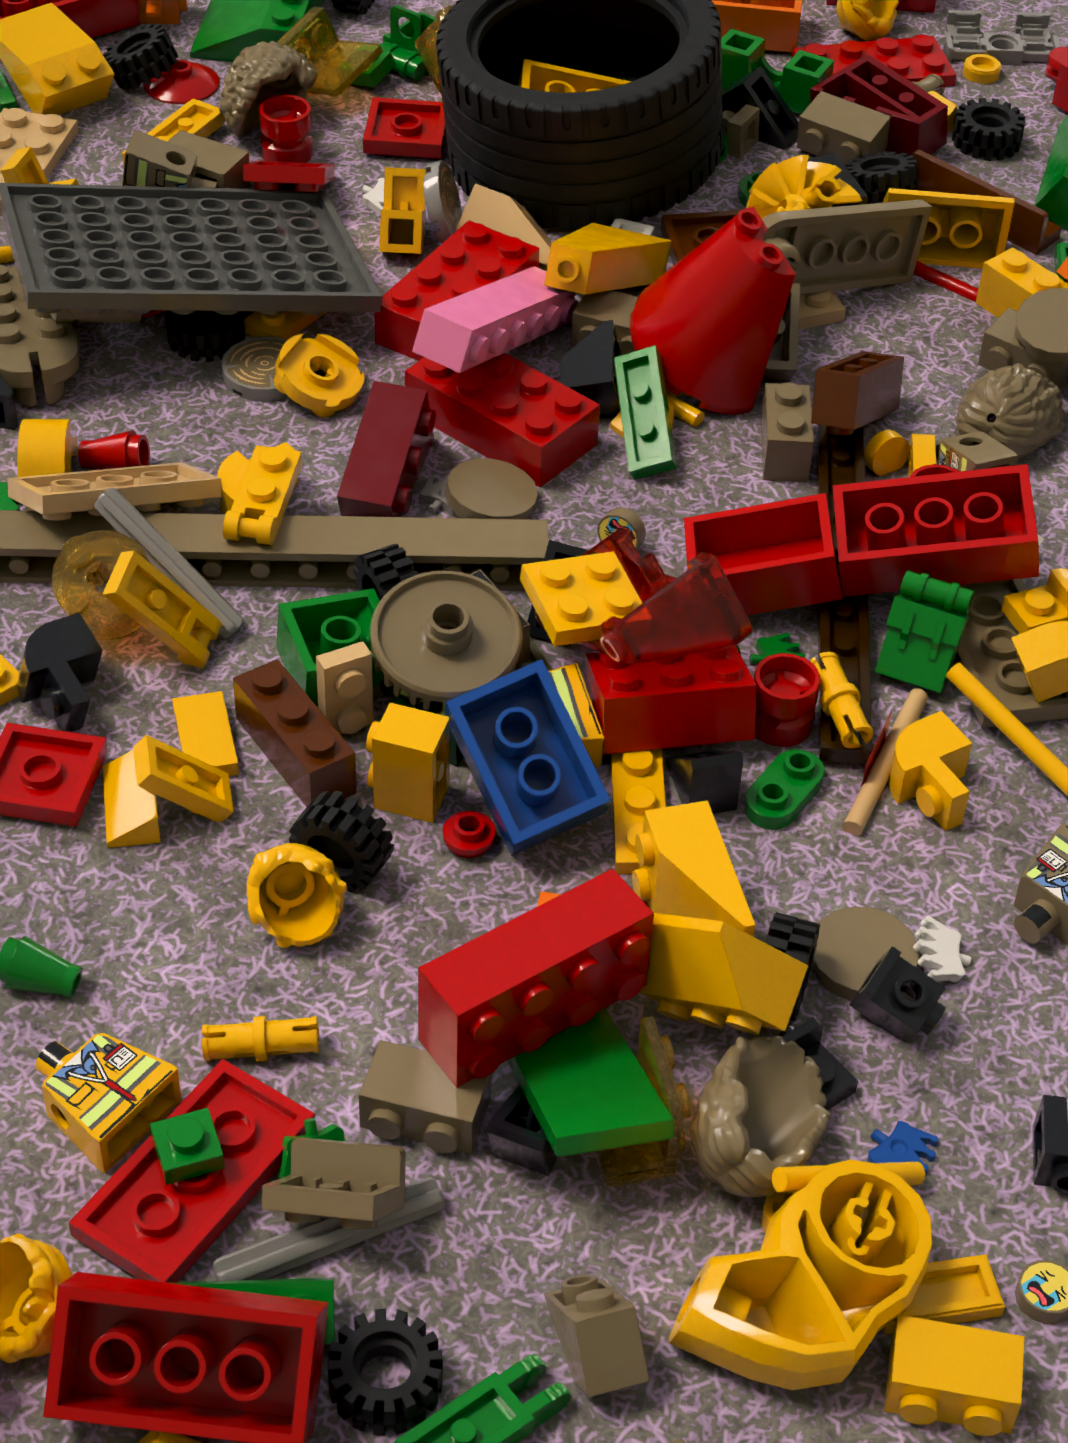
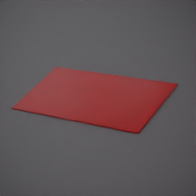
[862,711,892,785]

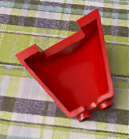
[629,207,796,415]

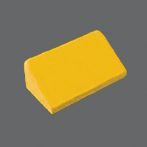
[102,750,161,848]

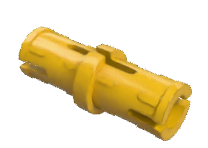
[810,652,874,749]
[202,1015,320,1062]

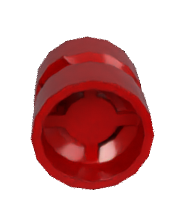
[259,94,313,163]
[754,653,820,747]

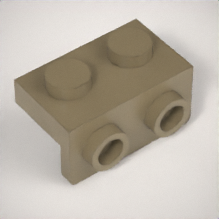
[262,1137,406,1229]

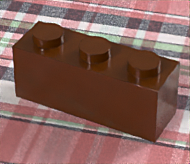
[811,351,904,435]
[233,659,357,807]

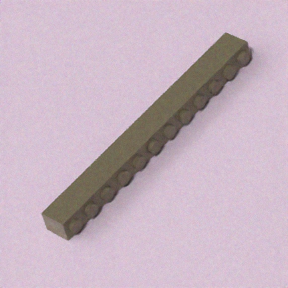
[0,510,548,591]

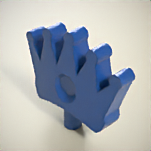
[867,1121,939,1175]

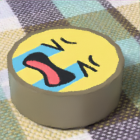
[597,507,646,556]
[1015,1260,1068,1324]

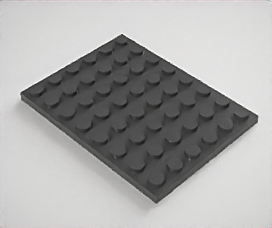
[0,183,382,316]

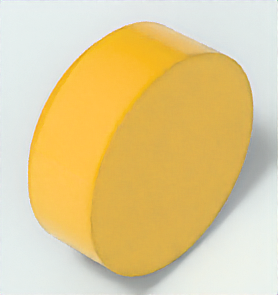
[963,54,1002,84]
[864,430,910,476]

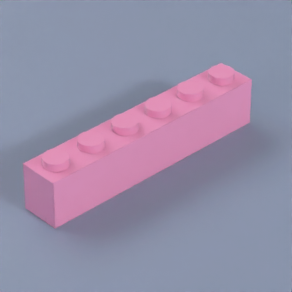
[412,266,578,373]

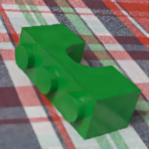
[721,28,835,114]

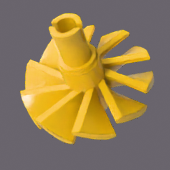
[746,155,862,210]

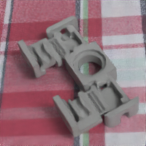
[943,10,1061,66]

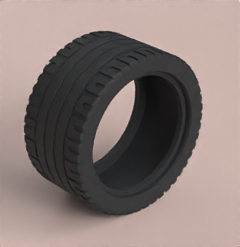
[436,0,723,231]

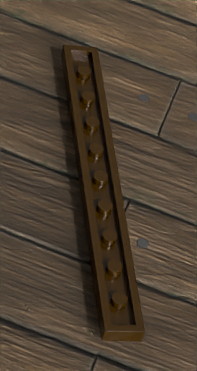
[817,425,872,765]

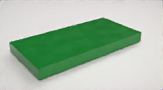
[507,1008,674,1157]

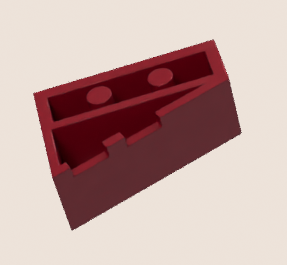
[810,54,948,156]
[337,381,436,517]

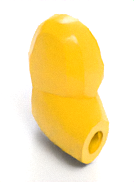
[669,1160,932,1390]

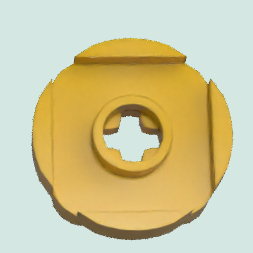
[274,333,365,417]

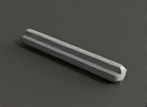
[94,488,245,639]
[213,1177,444,1281]

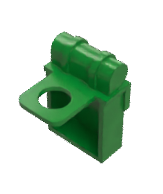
[375,5,443,81]
[875,570,975,693]

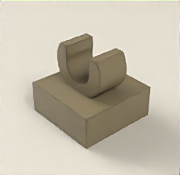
[722,104,760,159]

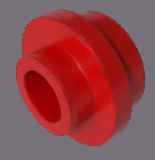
[443,811,496,858]

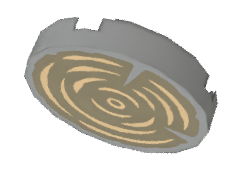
[423,161,462,243]
[221,336,288,402]

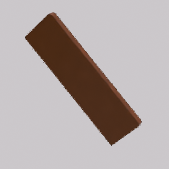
[912,150,1062,255]

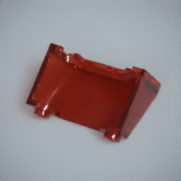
[534,527,753,664]

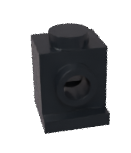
[849,946,946,1042]

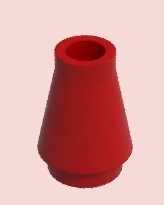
[78,430,150,470]

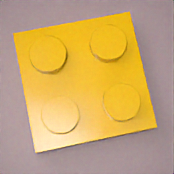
[520,551,650,647]

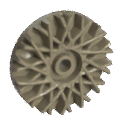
[370,571,523,712]

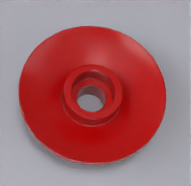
[143,59,220,104]

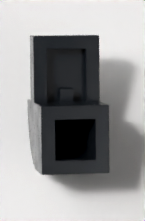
[17,613,103,732]

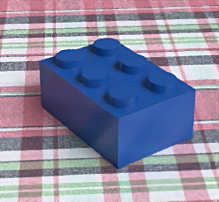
[445,659,611,856]

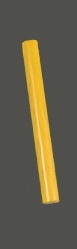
[946,662,1068,797]

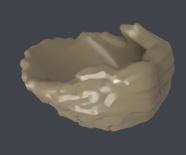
[219,41,318,137]
[955,363,1065,459]
[689,1035,831,1198]

